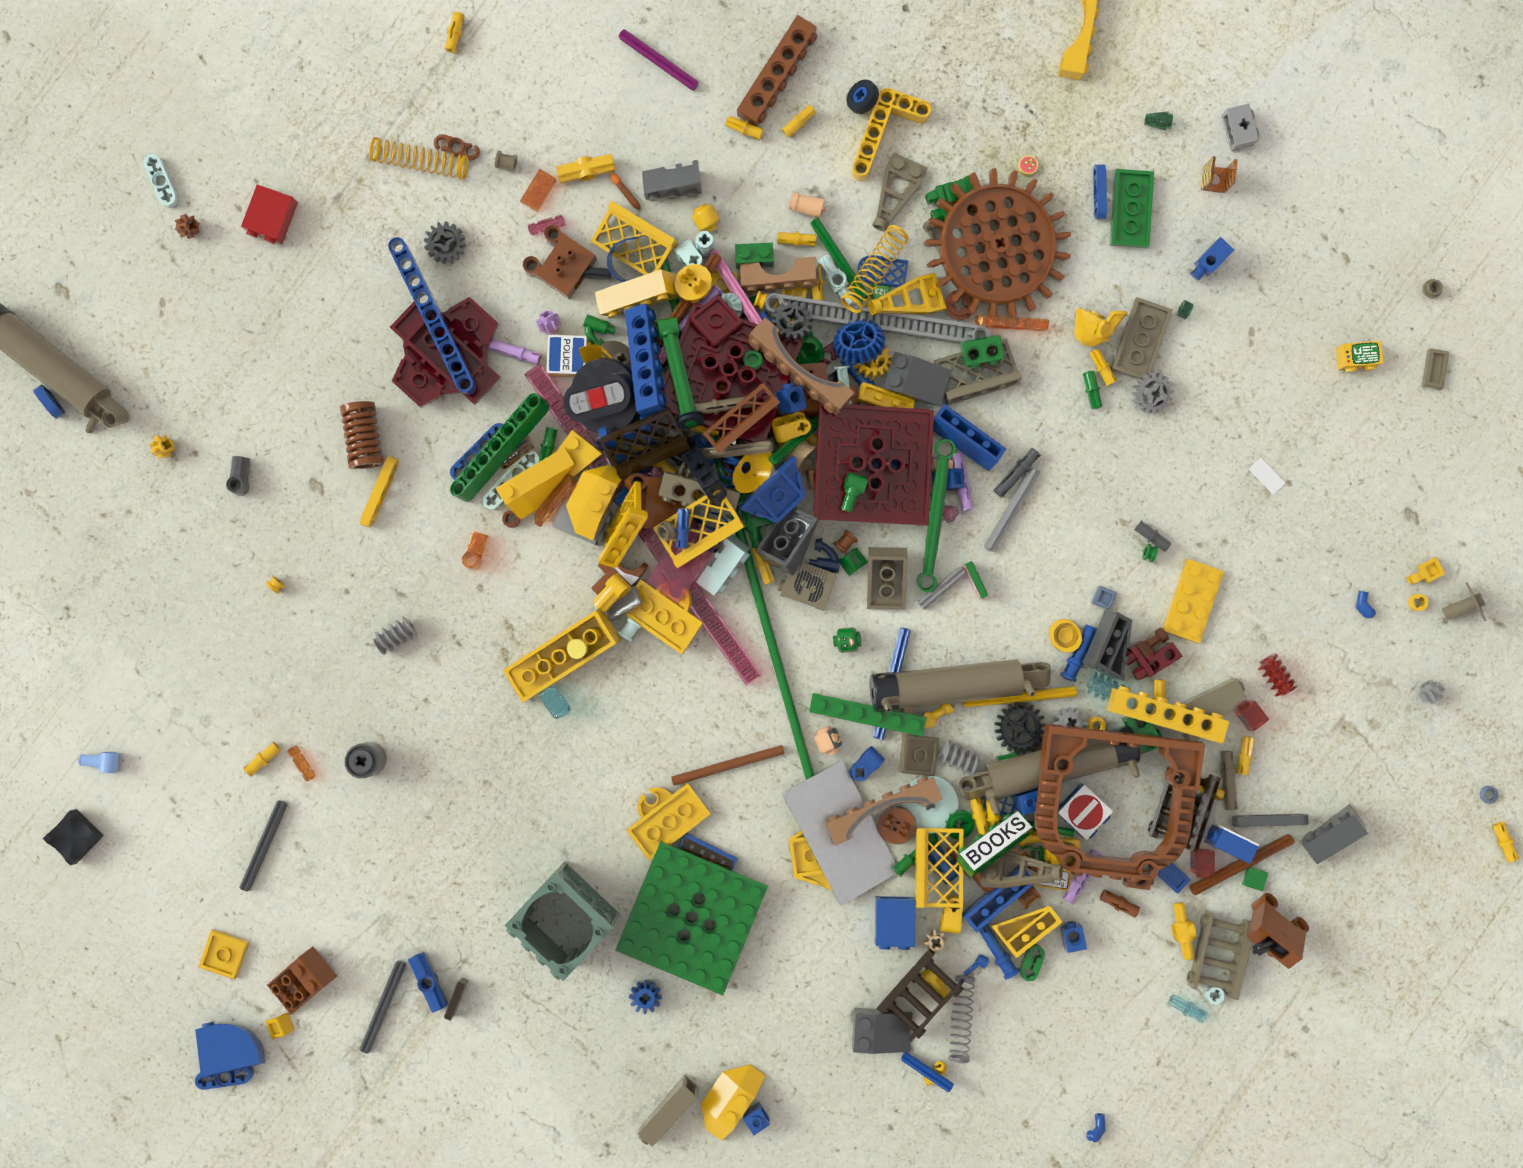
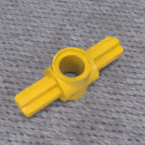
[1171,902,1196,960]

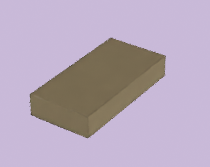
[1422,348,1449,390]

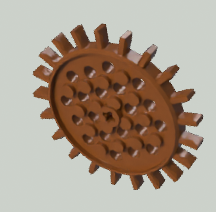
[924,168,1071,320]

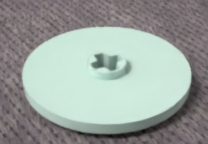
[901,776,958,834]

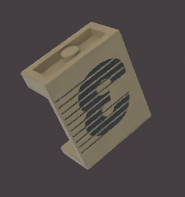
[778,562,837,611]

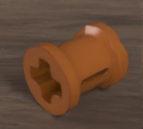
[833,529,858,555]
[1018,886,1041,909]

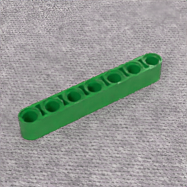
[450,393,550,502]

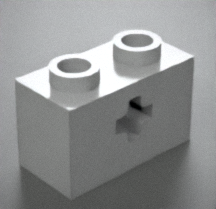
[1222,104,1259,151]

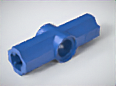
[408,952,448,1013]

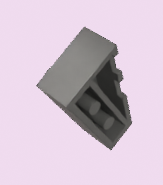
[642,160,702,201]
[1302,804,1368,864]

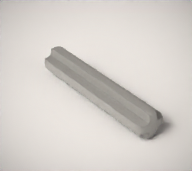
[918,567,966,609]

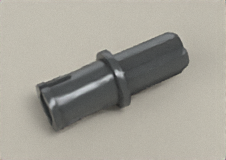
[1134,520,1171,551]

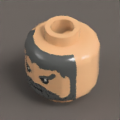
[814,726,842,756]

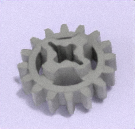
[1131,372,1174,414]

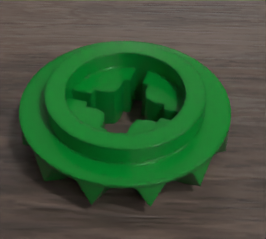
[945,809,975,840]

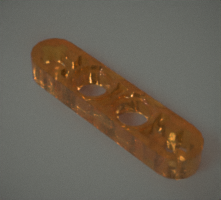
[975,315,1049,331]

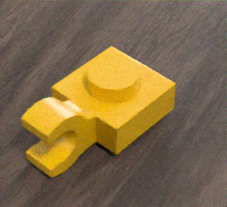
[1406,557,1445,584]

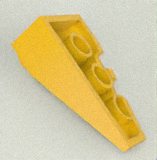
[496,447,575,520]

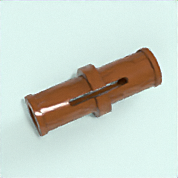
[1099,889,1140,918]

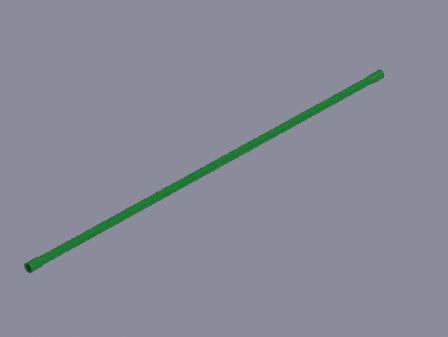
[657,258,814,780]

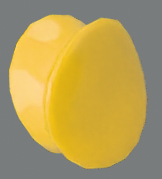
[1049,619,1082,653]

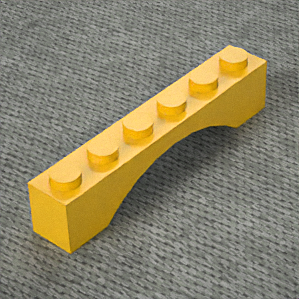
[1058,0,1100,80]

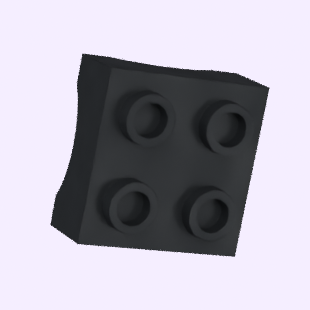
[43,809,104,866]

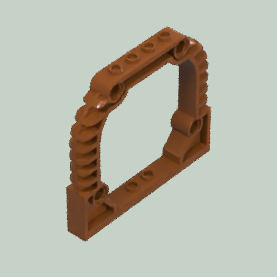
[1035,723,1205,882]

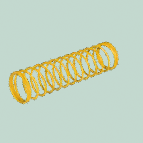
[369,137,469,180]
[841,225,909,313]

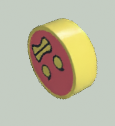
[1018,155,1038,176]

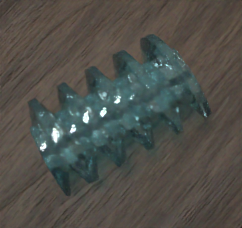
[1087,671,1129,701]

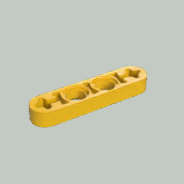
[360,456,399,528]

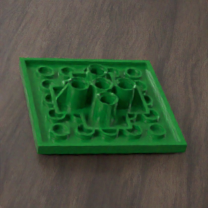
[615,841,768,995]

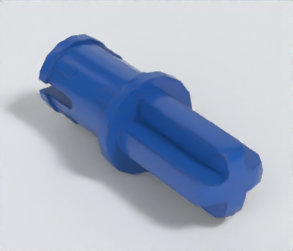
[675,508,691,548]

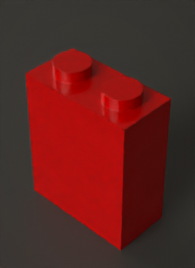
[241,184,298,245]

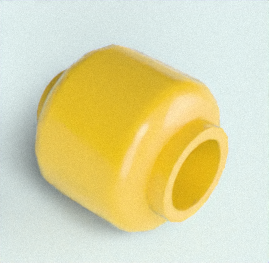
[692,203,720,232]

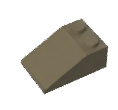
[867,547,907,610]

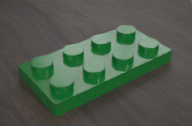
[1110,169,1154,248]

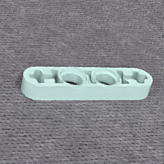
[483,450,540,510]

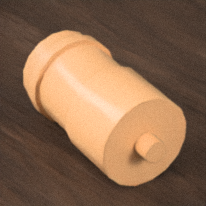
[789,192,826,218]

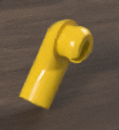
[923,1061,947,1087]

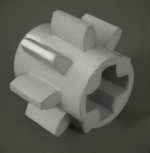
[1418,680,1445,704]

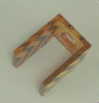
[1201,156,1238,193]

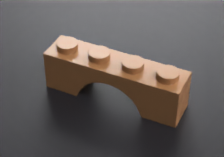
[740,257,819,294]

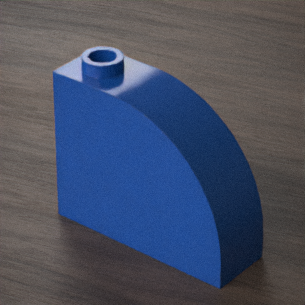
[195,1022,266,1077]

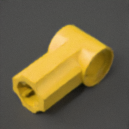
[593,573,631,612]
[919,968,953,1002]

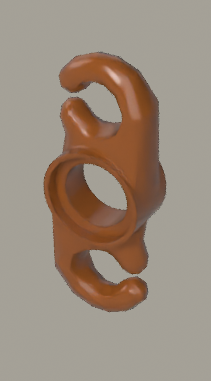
[434,134,480,161]

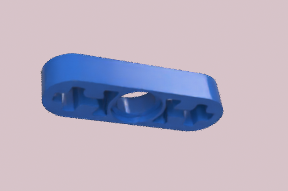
[1093,164,1107,220]
[195,1067,254,1090]

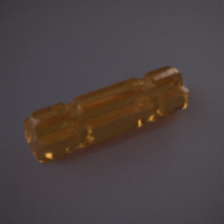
[287,746,315,781]

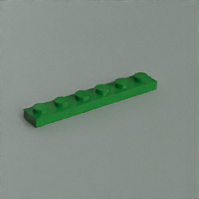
[809,693,927,737]

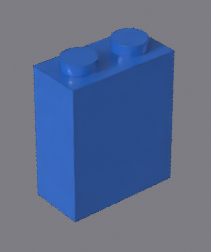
[874,896,916,950]

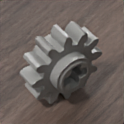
[1052,706,1088,727]

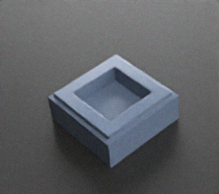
[1091,585,1117,611]

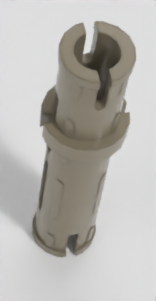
[694,397,753,415]
[1220,751,1238,810]

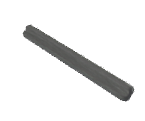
[239,800,287,892]
[359,961,406,1054]

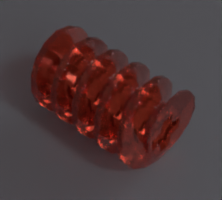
[1258,653,1298,697]

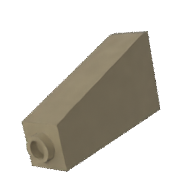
[1181,679,1245,741]
[638,1075,699,1147]

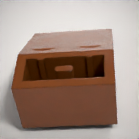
[267,946,337,1015]

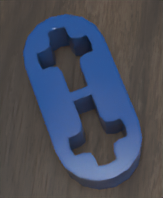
[33,384,65,419]

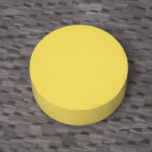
[567,639,588,659]

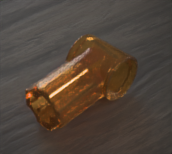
[462,531,489,571]

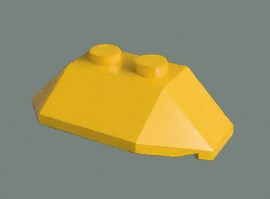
[566,465,624,541]
[701,1064,766,1141]

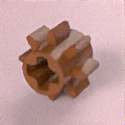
[175,214,200,239]

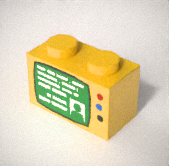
[1336,341,1383,372]

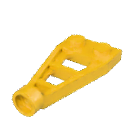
[868,273,946,315]

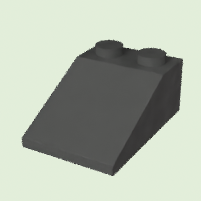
[884,352,952,407]
[755,507,818,576]
[852,1008,913,1054]

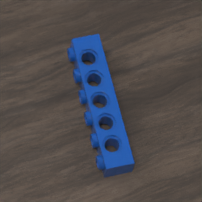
[625,303,667,418]

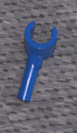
[963,955,989,976]

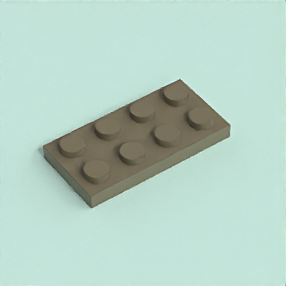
[1111,297,1173,380]

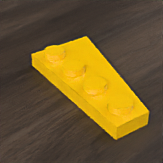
[543,430,604,503]

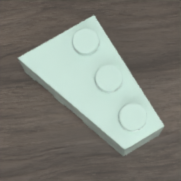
[696,534,750,596]

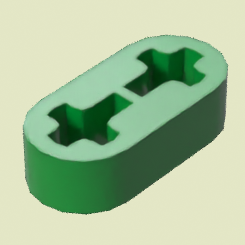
[1019,944,1045,981]

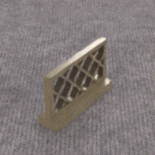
[934,339,1022,406]

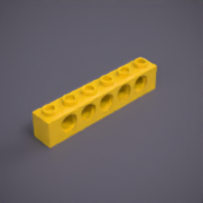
[1106,686,1229,744]

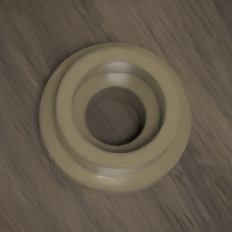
[1423,279,1443,298]
[657,521,675,541]

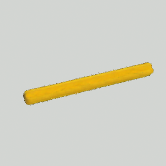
[962,686,1077,707]

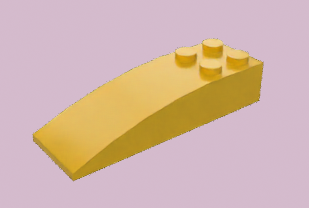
[503,609,622,703]

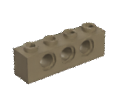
[658,471,740,518]

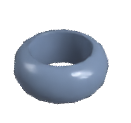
[1480,786,1498,804]

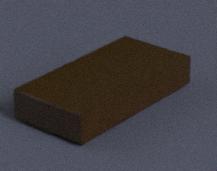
[444,978,469,1021]

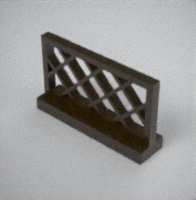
[599,407,690,479]

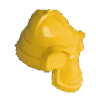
[1074,307,1128,347]

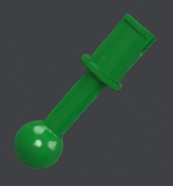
[892,833,939,877]

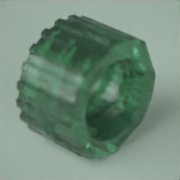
[1177,300,1193,319]

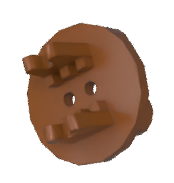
[877,806,916,844]

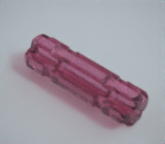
[528,215,565,235]

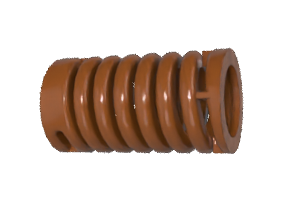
[340,401,384,469]

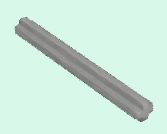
[984,467,1040,552]

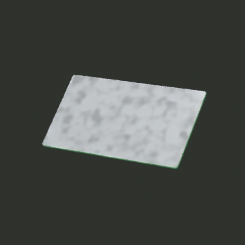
[782,761,896,905]

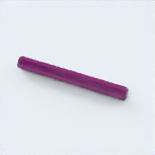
[619,29,699,91]

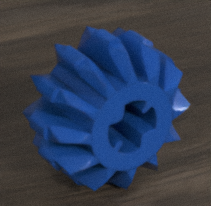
[629,980,662,1014]

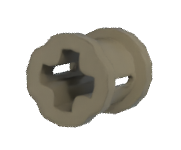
[495,151,518,172]

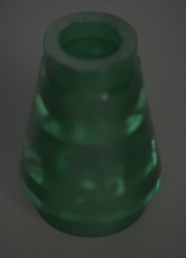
[1144,111,1173,131]

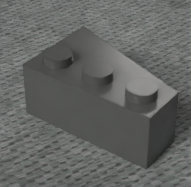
[1083,611,1132,681]

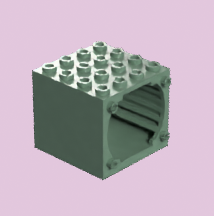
[504,861,620,981]

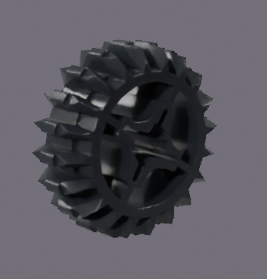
[994,702,1045,754]

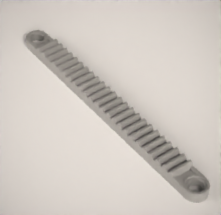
[765,293,991,344]

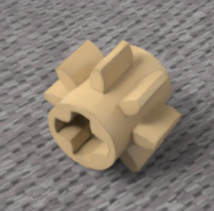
[923,929,948,955]

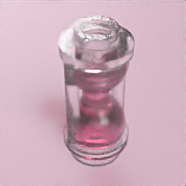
[929,493,964,526]

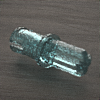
[1168,994,1207,1023]

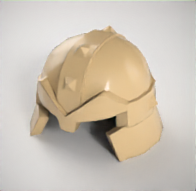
[782,440,816,477]

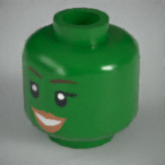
[833,627,861,653]

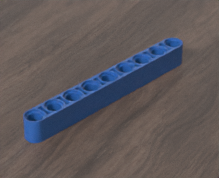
[388,237,477,395]

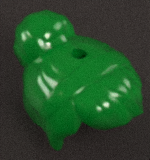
[797,330,824,364]

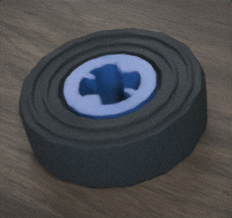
[846,79,879,115]

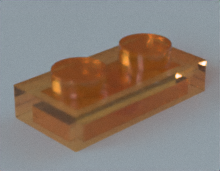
[520,169,557,212]

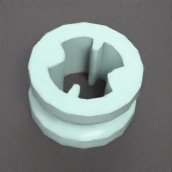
[1204,986,1224,1004]

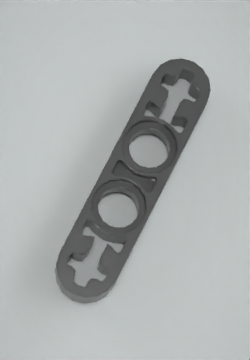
[1232,814,1309,827]

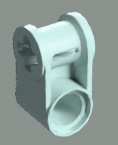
[673,239,705,266]

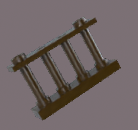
[1148,767,1221,852]
[876,948,965,1042]

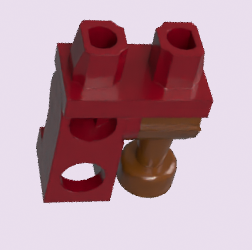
[1125,627,1183,680]

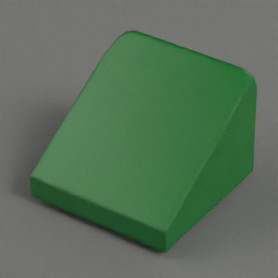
[840,547,868,576]

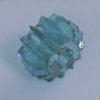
[540,686,570,719]

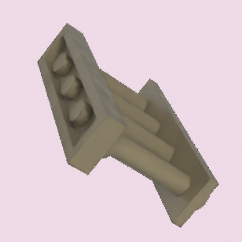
[1187,909,1252,1000]

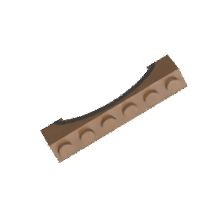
[748,318,854,416]
[825,776,943,846]

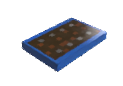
[679,833,738,870]

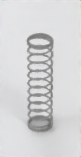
[948,975,976,1064]

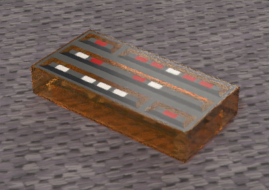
[501,436,535,469]

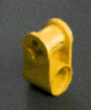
[772,411,811,443]
[940,894,963,934]

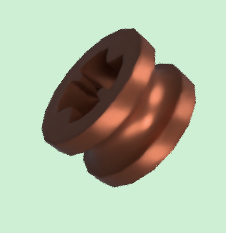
[502,510,521,528]

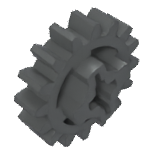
[424,221,466,264]
[771,301,813,342]

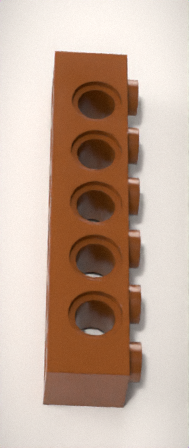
[737,14,818,127]

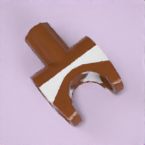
[591,560,649,595]

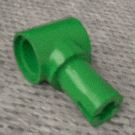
[841,472,868,513]

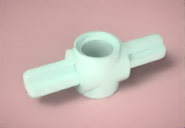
[819,255,854,305]

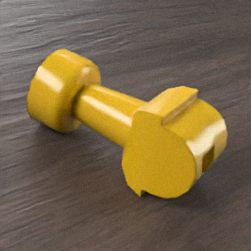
[922,703,955,728]

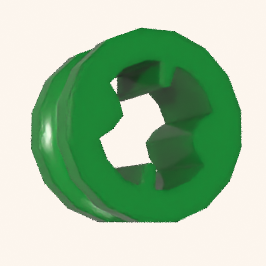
[1142,544,1158,563]

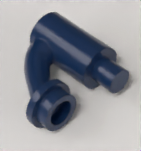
[809,538,840,573]

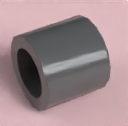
[344,742,386,779]

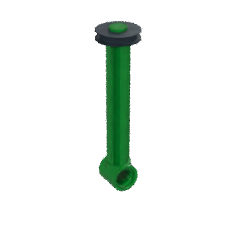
[656,317,705,429]

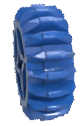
[833,318,885,366]

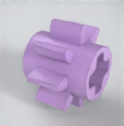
[536,310,561,335]

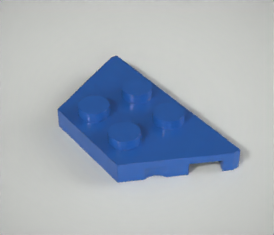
[738,455,806,523]

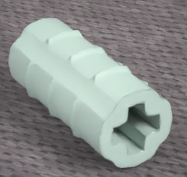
[695,231,715,258]

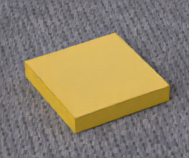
[198,929,250,980]

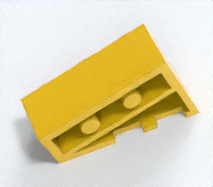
[991,905,1062,958]

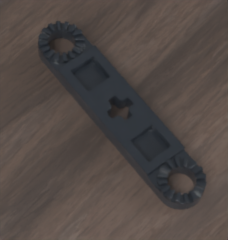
[679,437,727,503]

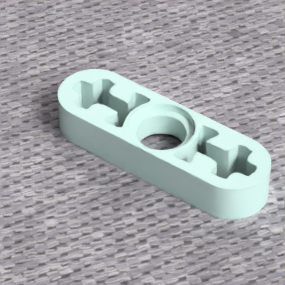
[144,154,179,208]

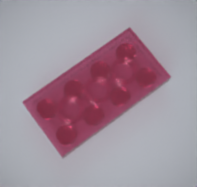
[646,517,719,603]

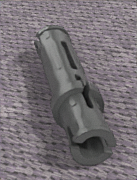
[993,448,1041,498]

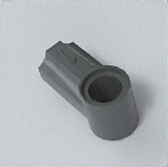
[226,456,250,496]

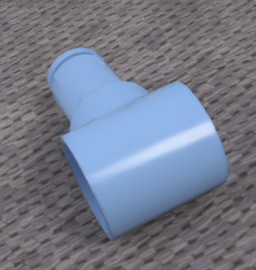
[78,752,119,773]

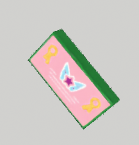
[963,561,988,599]

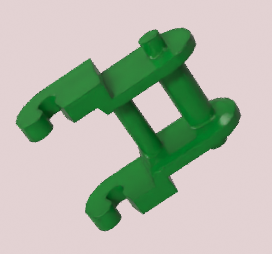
[1020,845,1046,862]

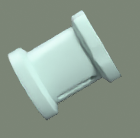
[617,617,642,642]

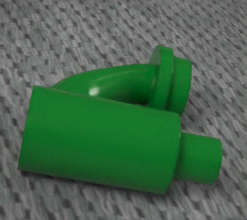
[583,314,616,346]

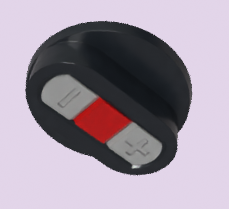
[563,358,638,434]

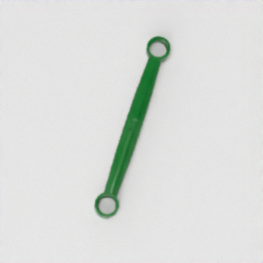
[916,439,956,592]

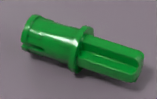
[1083,371,1102,409]
[539,427,558,462]

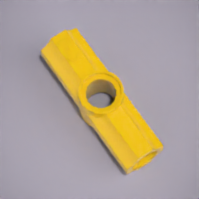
[556,154,615,184]

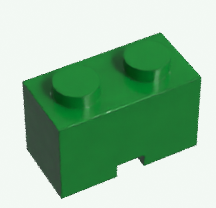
[735,242,774,269]

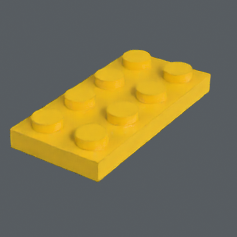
[1163,559,1224,644]

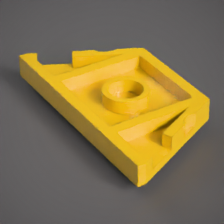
[789,830,832,890]

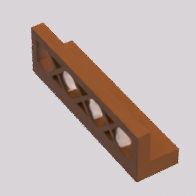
[703,383,780,453]

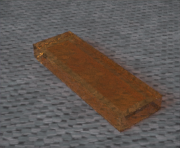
[534,474,576,527]

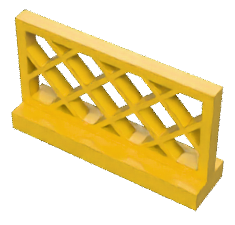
[590,200,679,275]
[598,481,648,568]
[653,490,745,568]
[915,827,963,908]

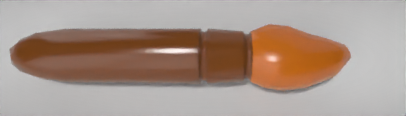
[610,173,641,210]

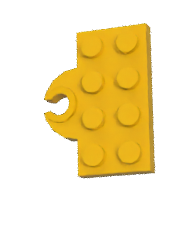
[625,579,704,655]
[626,783,711,861]

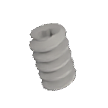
[373,616,418,655]
[937,740,980,775]

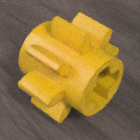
[149,435,175,459]

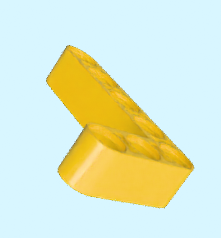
[852,88,931,181]

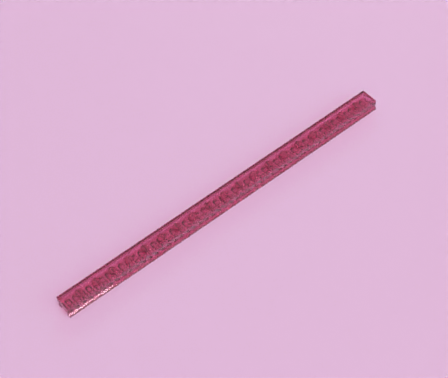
[524,363,762,685]

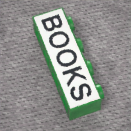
[956,810,1033,879]

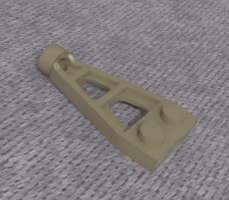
[872,152,928,232]
[980,851,1063,888]

